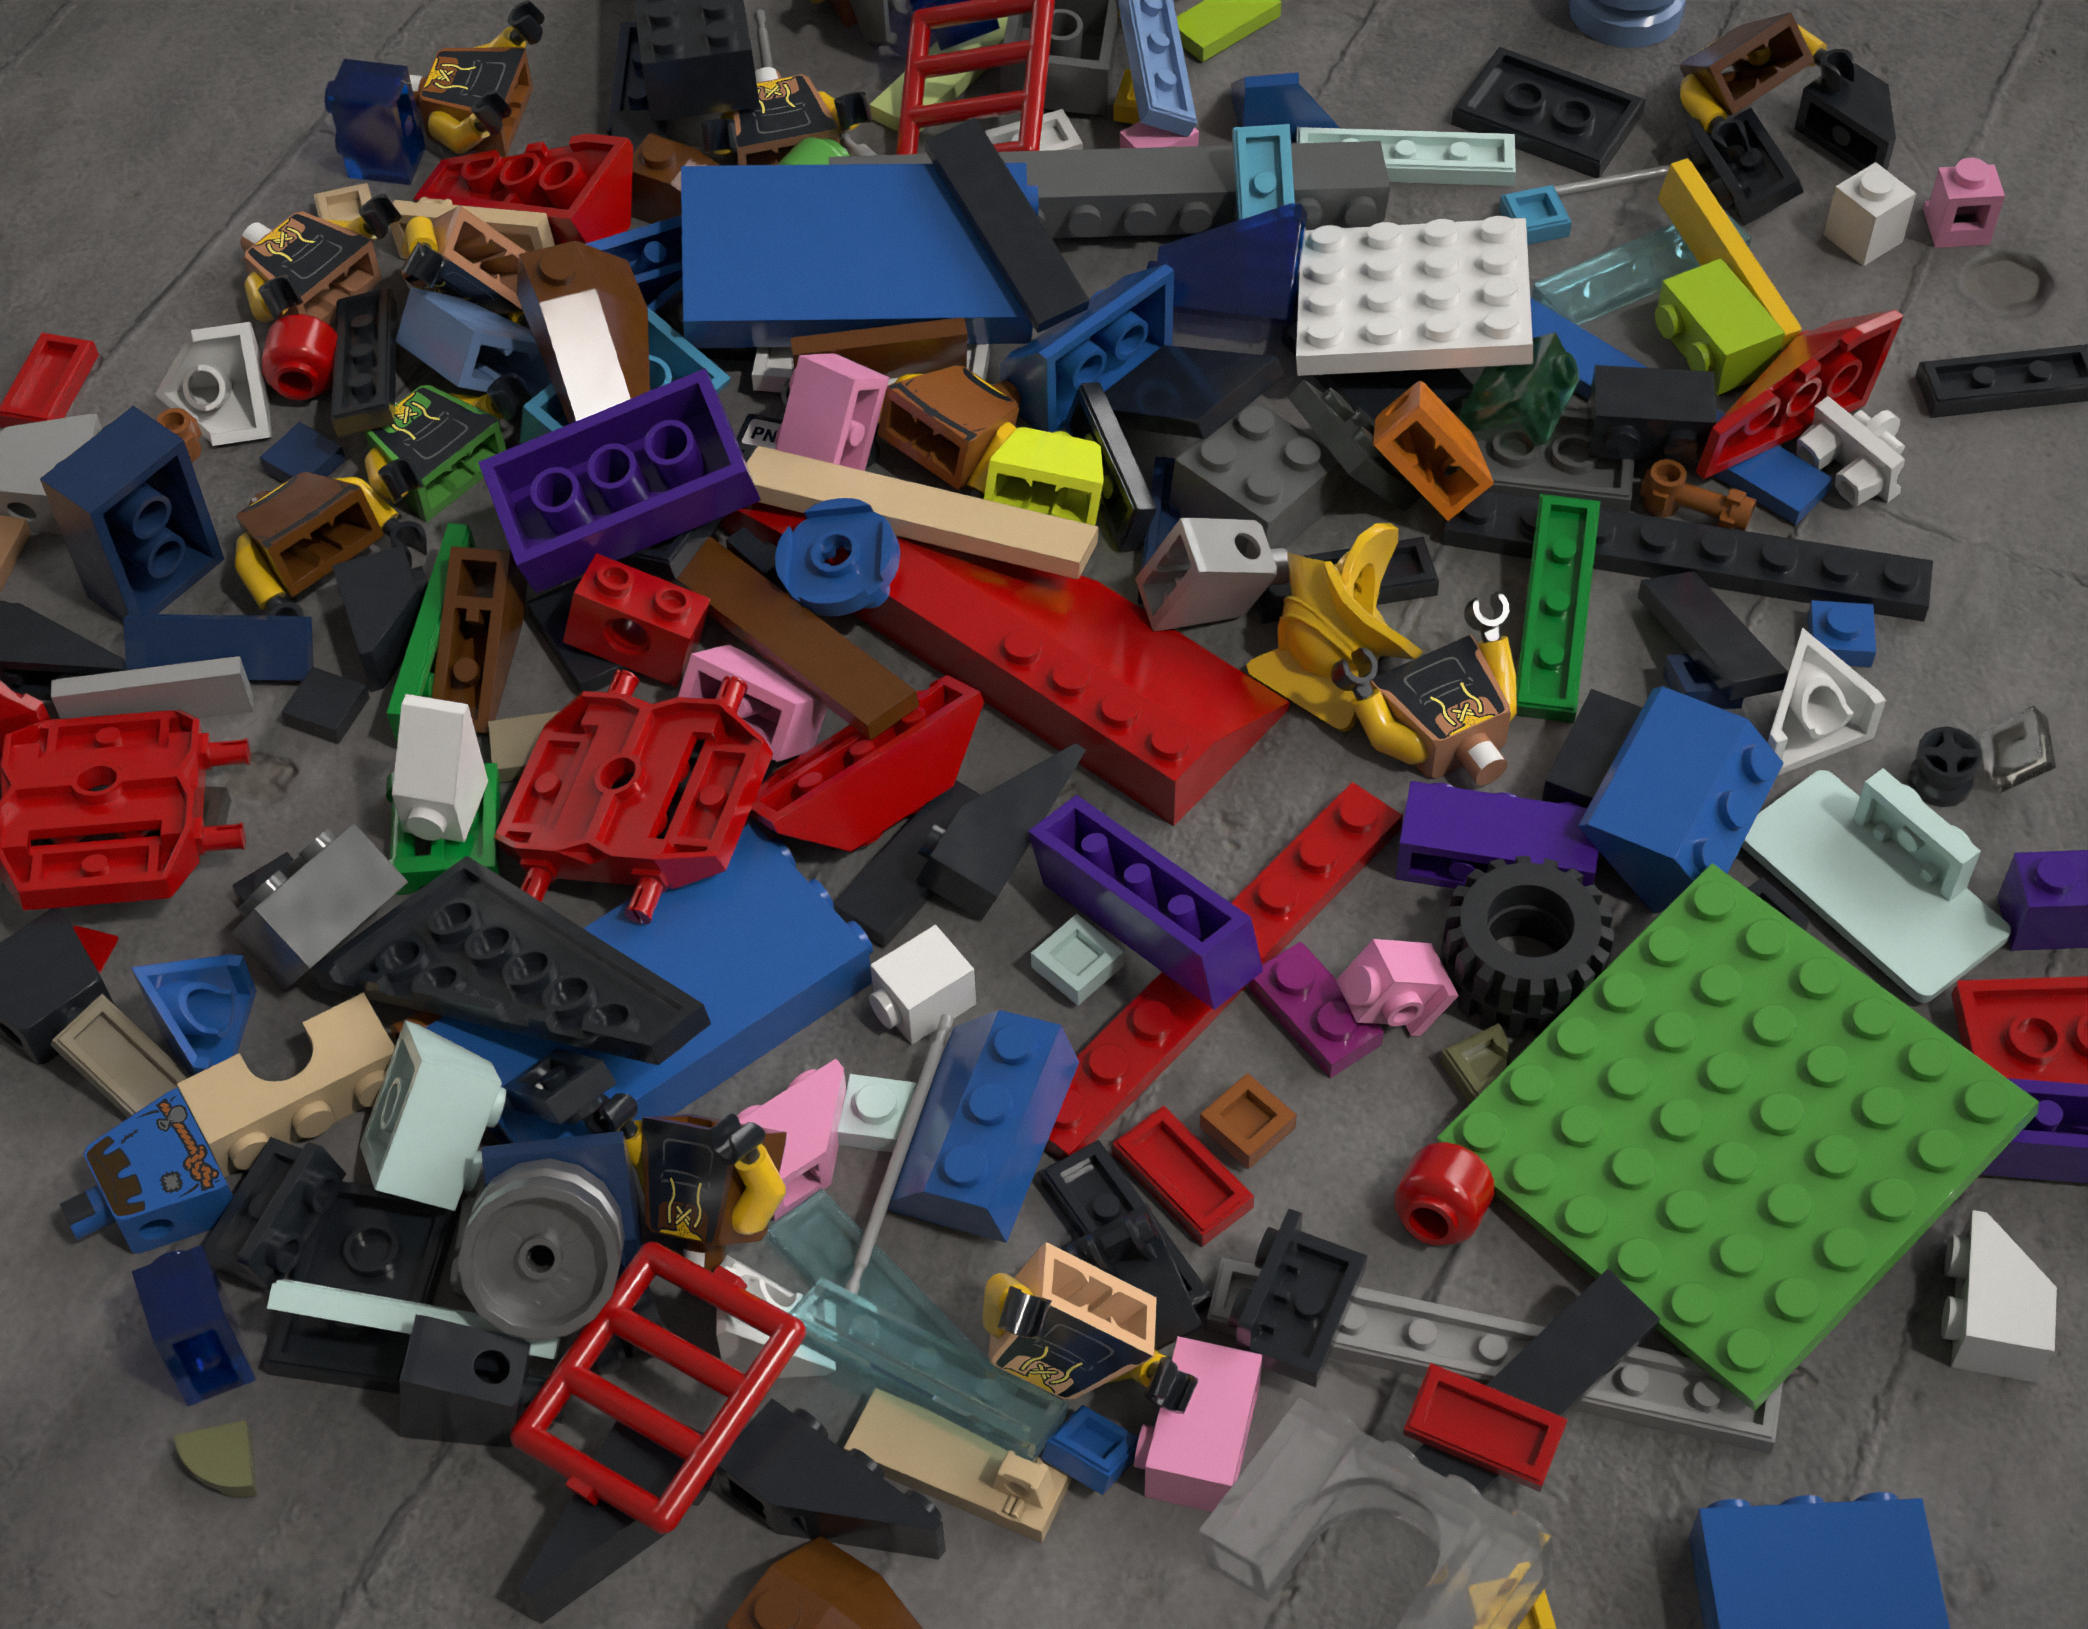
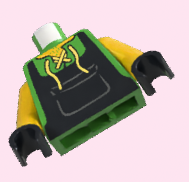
[364,372,532,523]

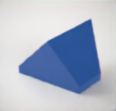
[1231,72,1341,142]
[131,954,257,1077]

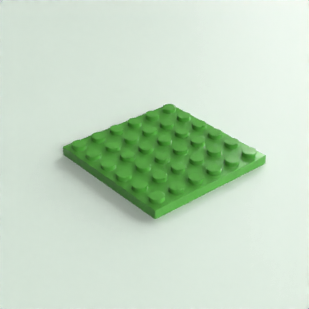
[1437,863,2039,1412]

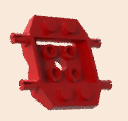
[494,670,774,925]
[0,709,251,911]

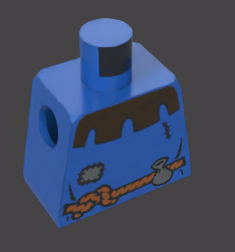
[59,1087,233,1253]

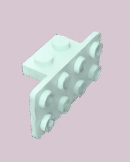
[1741,768,2011,1003]

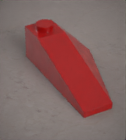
[413,133,633,245]
[1696,309,1904,479]

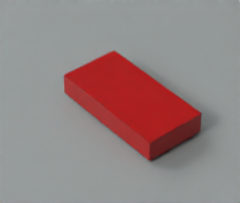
[0,332,99,428]
[1112,1105,1254,1247]
[1403,1363,1568,1492]

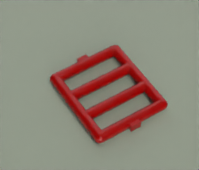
[895,0,1055,155]
[510,1242,806,1534]

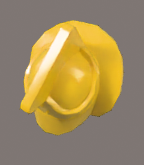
[1246,523,1424,732]

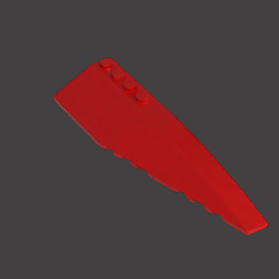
[718,502,1290,826]

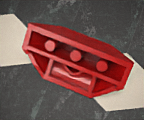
[749,675,984,851]

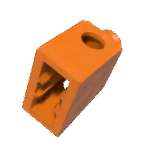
[1373,381,1494,521]

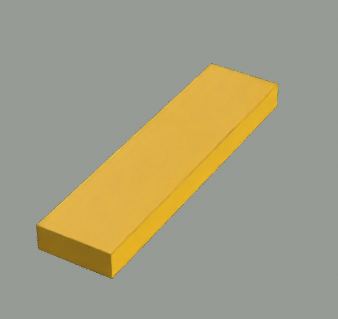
[1657,158,1802,354]

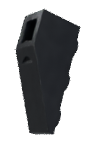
[716,1398,946,1560]

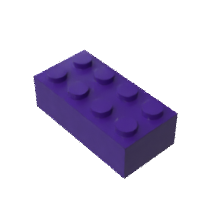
[478,368,761,594]

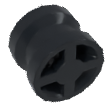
[1908,726,1983,807]

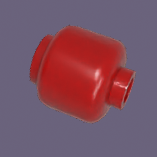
[260,314,338,400]
[1394,1142,1494,1245]

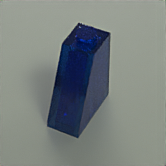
[1147,203,1308,326]

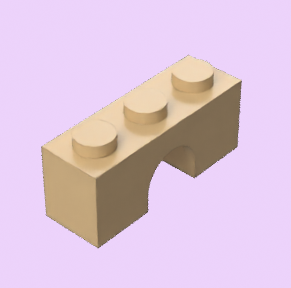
[177,992,395,1178]

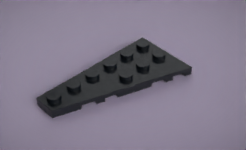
[311,856,711,1065]

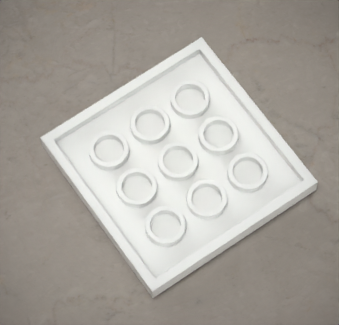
[1296,216,1533,376]

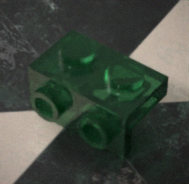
[1460,332,1579,446]

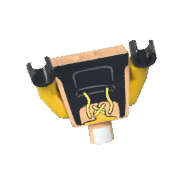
[982,1242,1198,1414]

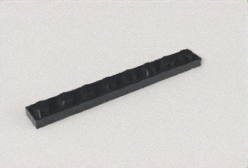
[1442,490,1933,622]

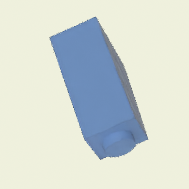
[395,287,552,400]

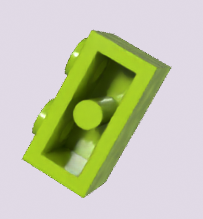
[1655,258,1785,395]

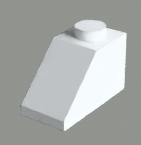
[392,694,488,842]

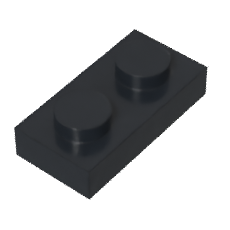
[502,1048,617,1124]

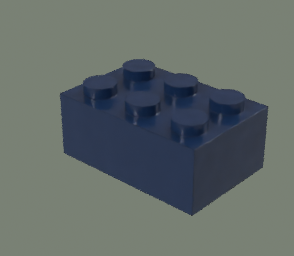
[40,406,225,623]

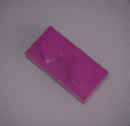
[1248,941,1384,1079]

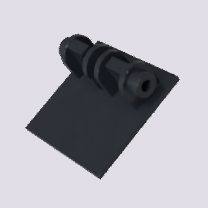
[1060,1203,1203,1351]

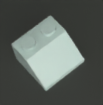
[360,1021,506,1211]

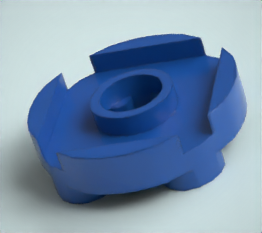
[775,498,900,616]

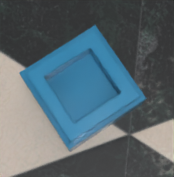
[1499,185,1572,245]

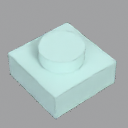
[1031,914,1124,1005]
[837,1074,917,1153]

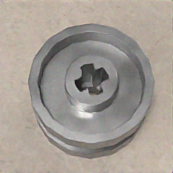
[458,1158,625,1340]

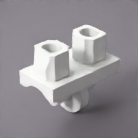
[1796,396,1905,507]

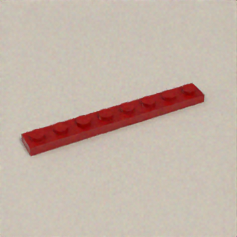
[1045,782,1403,1160]

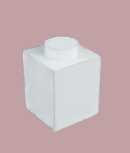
[1824,162,1916,266]
[869,925,976,1045]

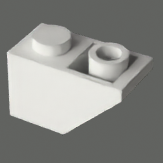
[1941,1210,2057,1383]

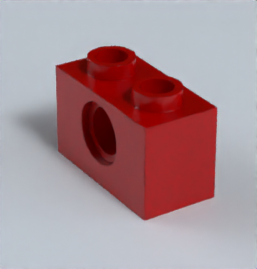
[563,553,711,688]

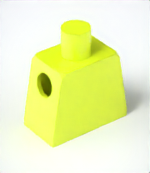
[984,427,1104,526]

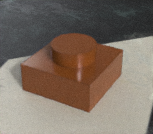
[1200,1073,1297,1170]

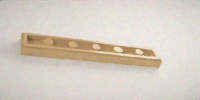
[746,446,1098,579]

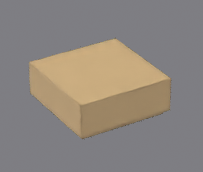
[313,183,371,221]

